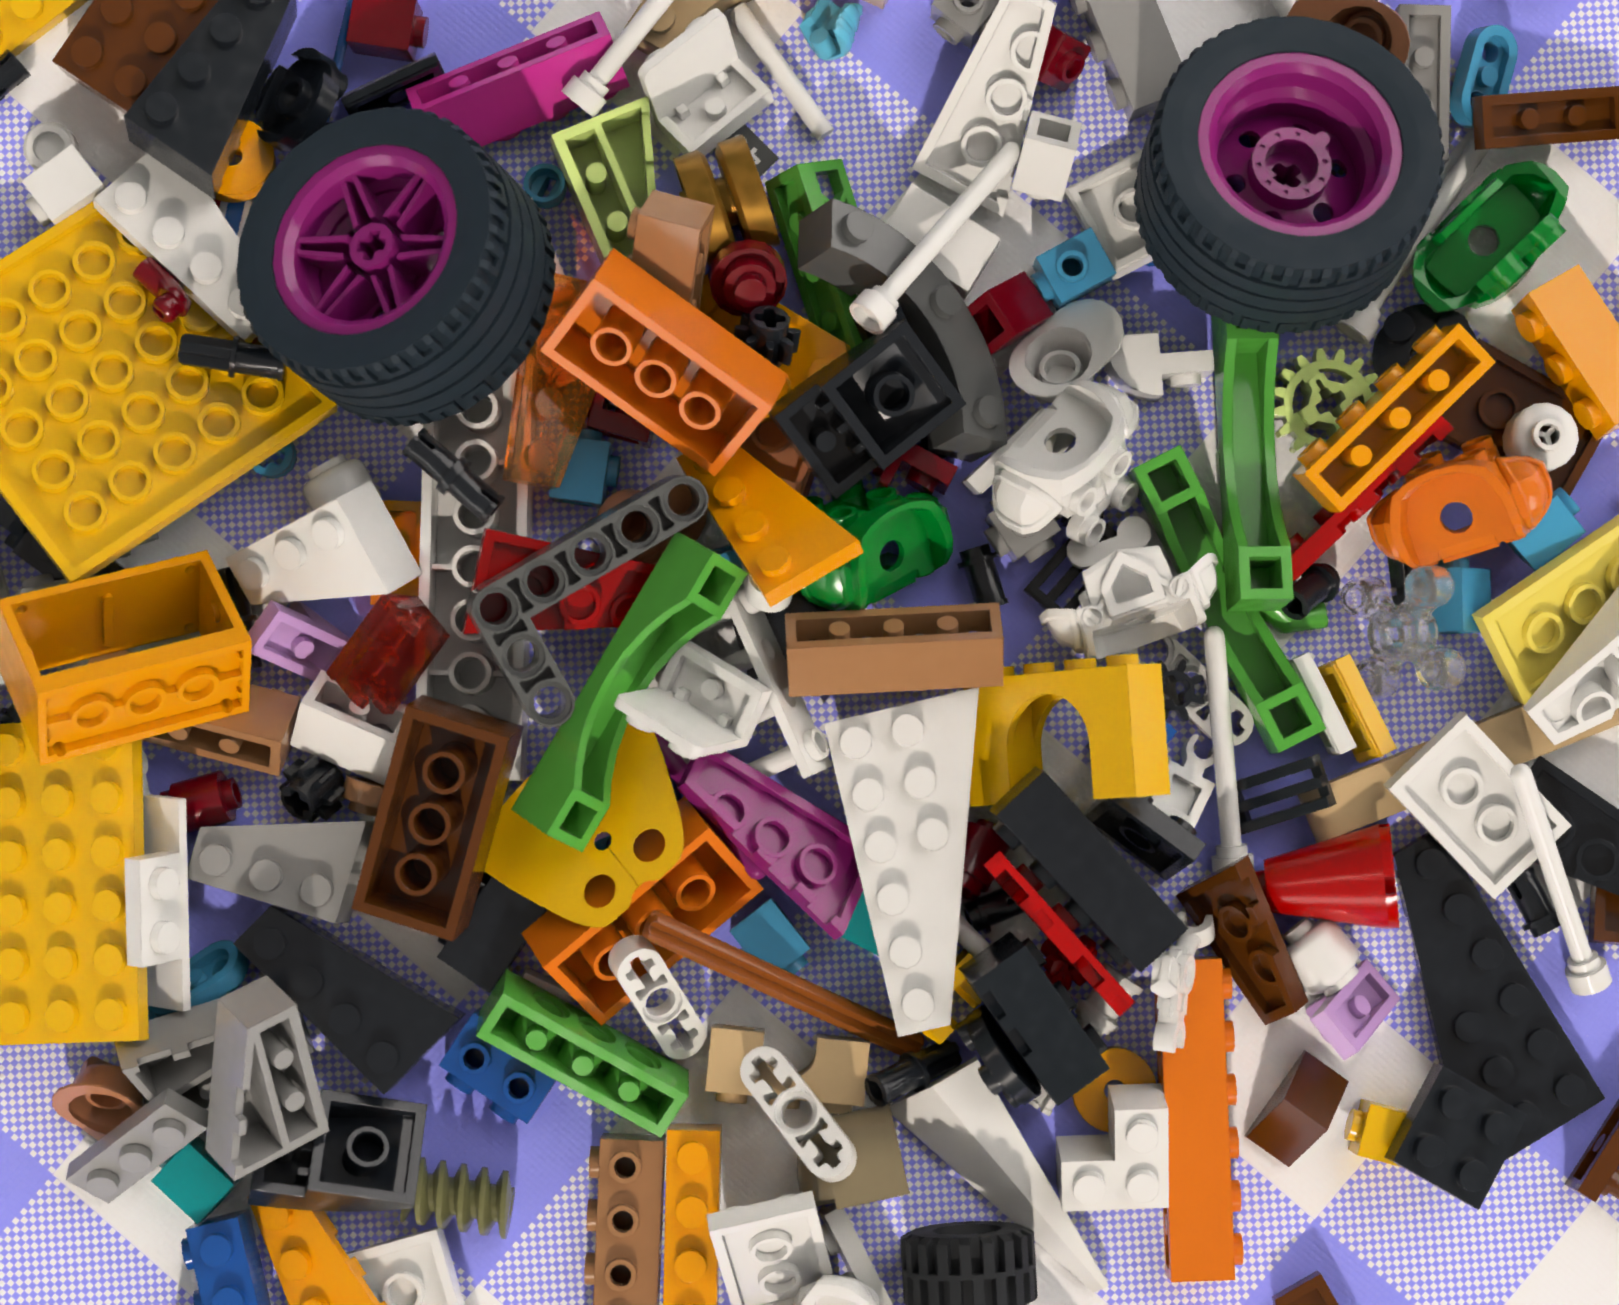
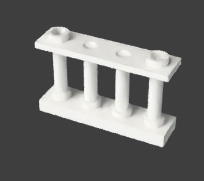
[648,582,832,779]

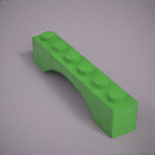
[1211,315,1294,612]
[1127,445,1326,754]
[511,532,748,852]

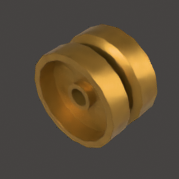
[673,134,780,267]

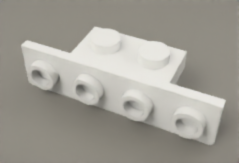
[124,794,191,1012]

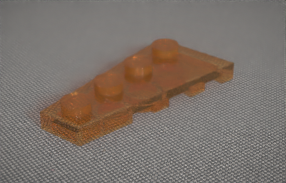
[502,273,596,490]

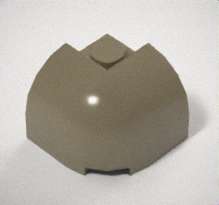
[797,1103,910,1210]

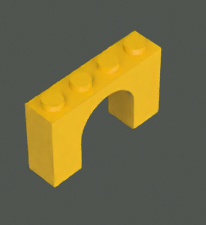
[963,654,1170,807]

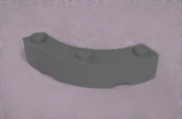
[798,198,1007,462]

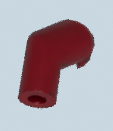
[133,257,191,323]

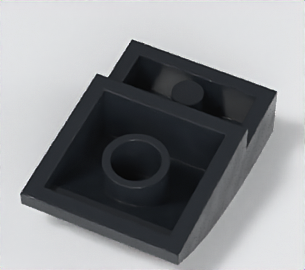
[768,319,966,499]
[247,1089,427,1212]

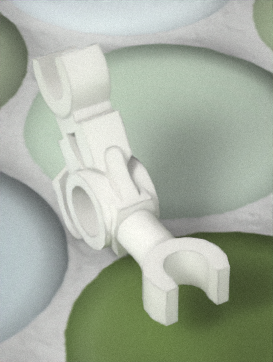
[1150,911,1215,1053]

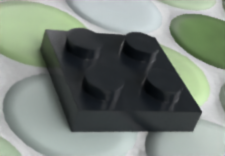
[1084,796,1206,881]
[1385,1063,1528,1210]

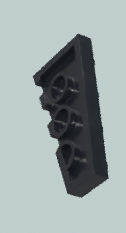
[1530,756,1619,896]

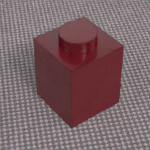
[346,0,429,62]
[967,271,1053,356]

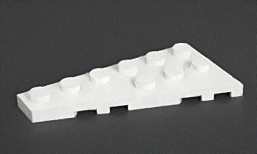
[824,688,979,1037]

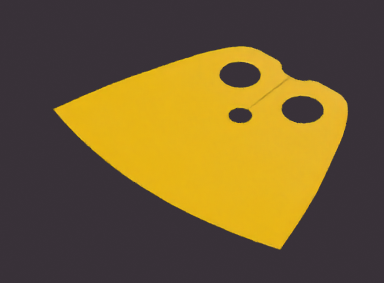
[484,723,684,928]

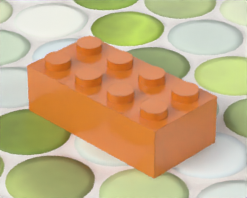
[540,248,789,476]
[521,796,764,1026]

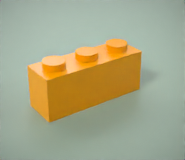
[1511,264,1619,441]

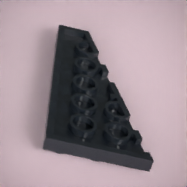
[1393,832,1605,1160]

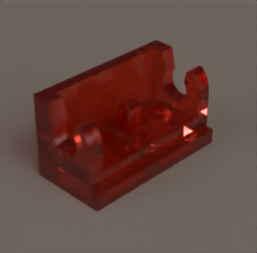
[326,594,450,714]

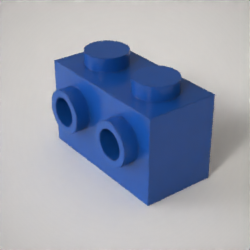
[438,1007,556,1124]
[181,1208,271,1305]

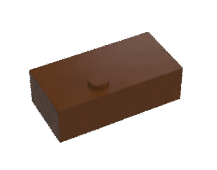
[351,695,524,942]

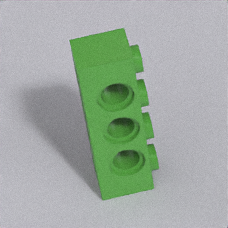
[476,969,689,1138]

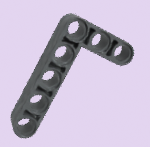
[467,475,709,727]

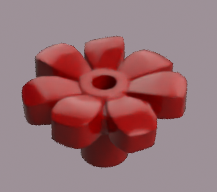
[1041,934,1098,991]

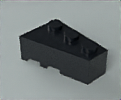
[958,931,1110,1106]

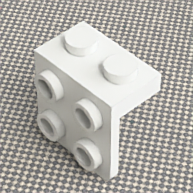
[638,8,774,156]
[614,640,773,759]

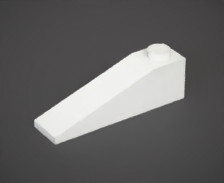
[1523,586,1619,745]

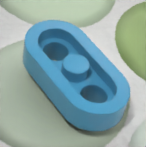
[1450,25,1518,129]
[149,940,249,1017]

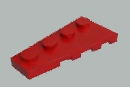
[1289,415,1454,582]
[462,528,656,634]

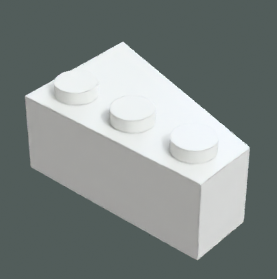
[225,480,423,605]

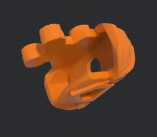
[1366,435,1553,569]

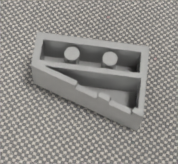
[188,821,375,924]
[205,975,330,1181]
[114,998,315,1111]

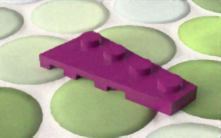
[676,751,863,940]

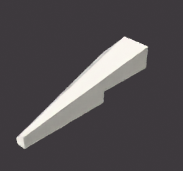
[890,1056,1109,1293]

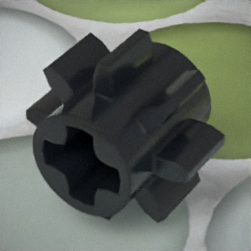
[733,305,801,368]
[1155,659,1205,722]
[279,756,345,823]

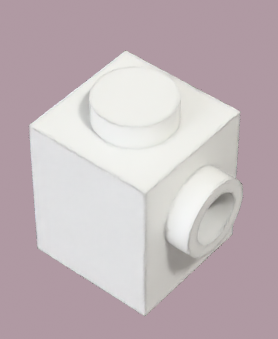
[1011,110,1082,202]
[21,144,106,227]

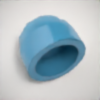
[523,163,567,210]

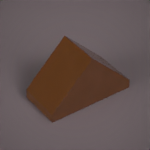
[1244,1050,1349,1167]

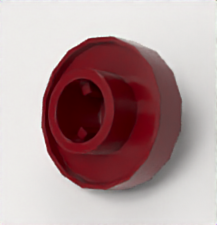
[708,239,788,317]

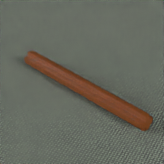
[642,911,925,1055]

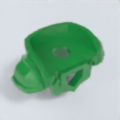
[1412,161,1569,313]
[800,479,953,611]

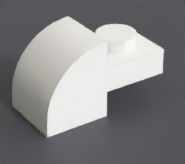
[1105,332,1214,402]

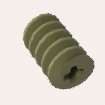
[400,1156,515,1239]

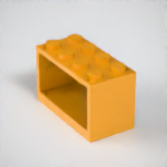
[0,550,252,766]

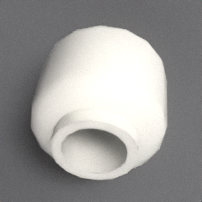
[1502,403,1579,472]
[302,454,382,511]
[1283,917,1359,997]

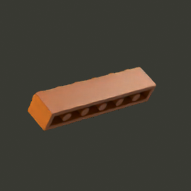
[1153,956,1244,1282]

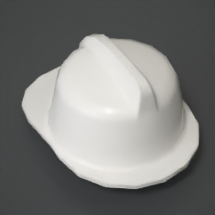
[1009,299,1124,404]

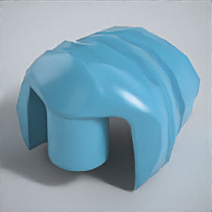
[799,0,863,61]

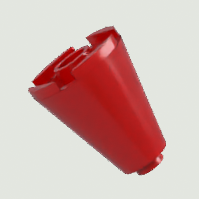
[1255,823,1400,929]

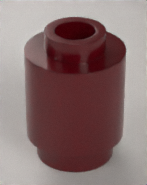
[159,770,242,834]
[961,818,1010,901]

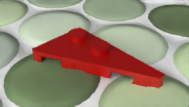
[984,850,1136,1017]

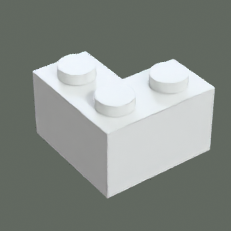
[1056,1083,1169,1212]

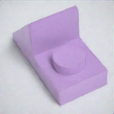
[248,600,358,681]
[1306,959,1401,1060]

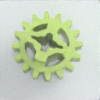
[1274,348,1378,453]

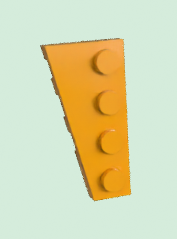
[676,447,864,607]
[247,1196,387,1305]

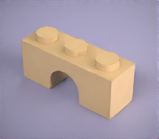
[705,1023,870,1114]

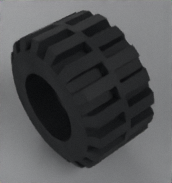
[900,1221,1038,1305]

